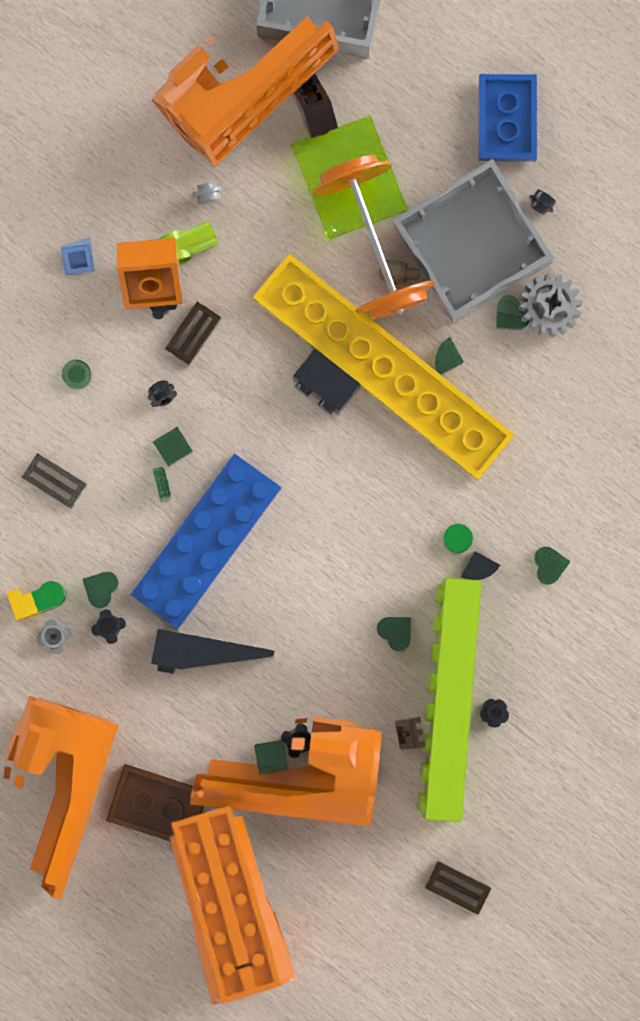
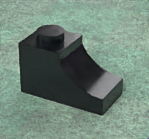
[292,73,338,138]

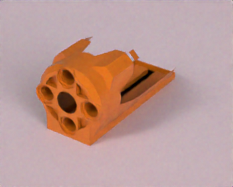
[152,16,339,167]
[3,696,118,900]
[190,717,382,826]
[169,806,296,1005]

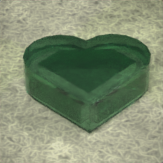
[496,295,530,330]
[152,466,171,503]
[534,546,571,585]
[82,571,119,609]
[376,617,411,652]

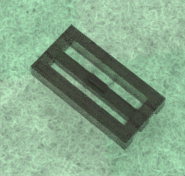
[22,453,87,509]

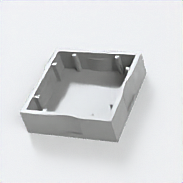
[257,0,380,58]
[393,159,554,323]

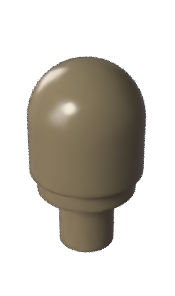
[379,260,420,284]

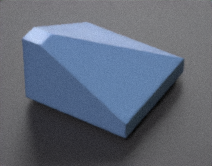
[61,238,94,275]

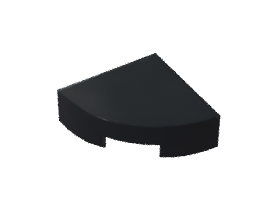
[461,551,500,580]

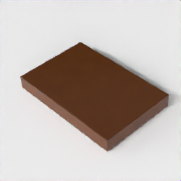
[106,764,204,841]

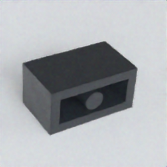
[293,349,361,415]

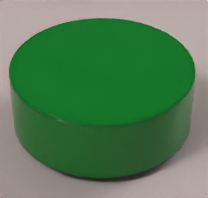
[443,524,473,554]

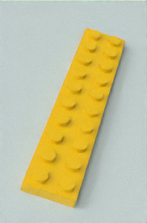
[253,253,515,481]

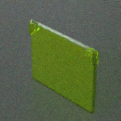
[291,115,408,240]

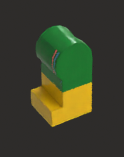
[6,581,67,621]

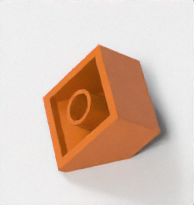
[117,238,183,309]

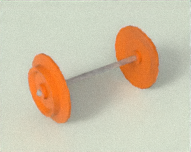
[312,155,435,320]

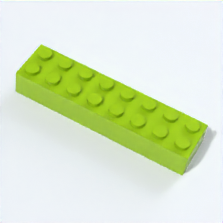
[417,578,482,823]

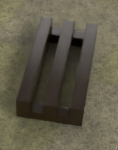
[165,301,222,366]
[395,717,426,750]
[425,861,491,915]

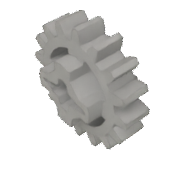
[518,273,583,338]

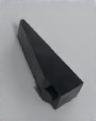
[151,629,275,674]

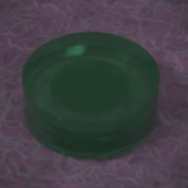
[62,359,92,390]

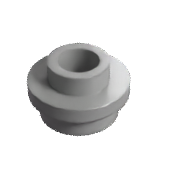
[193,181,222,203]

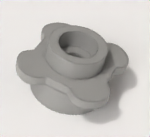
[37,619,71,654]

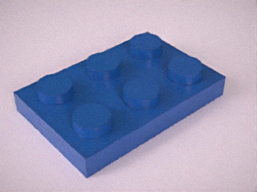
[479,74,537,162]

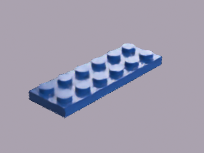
[130,453,282,629]

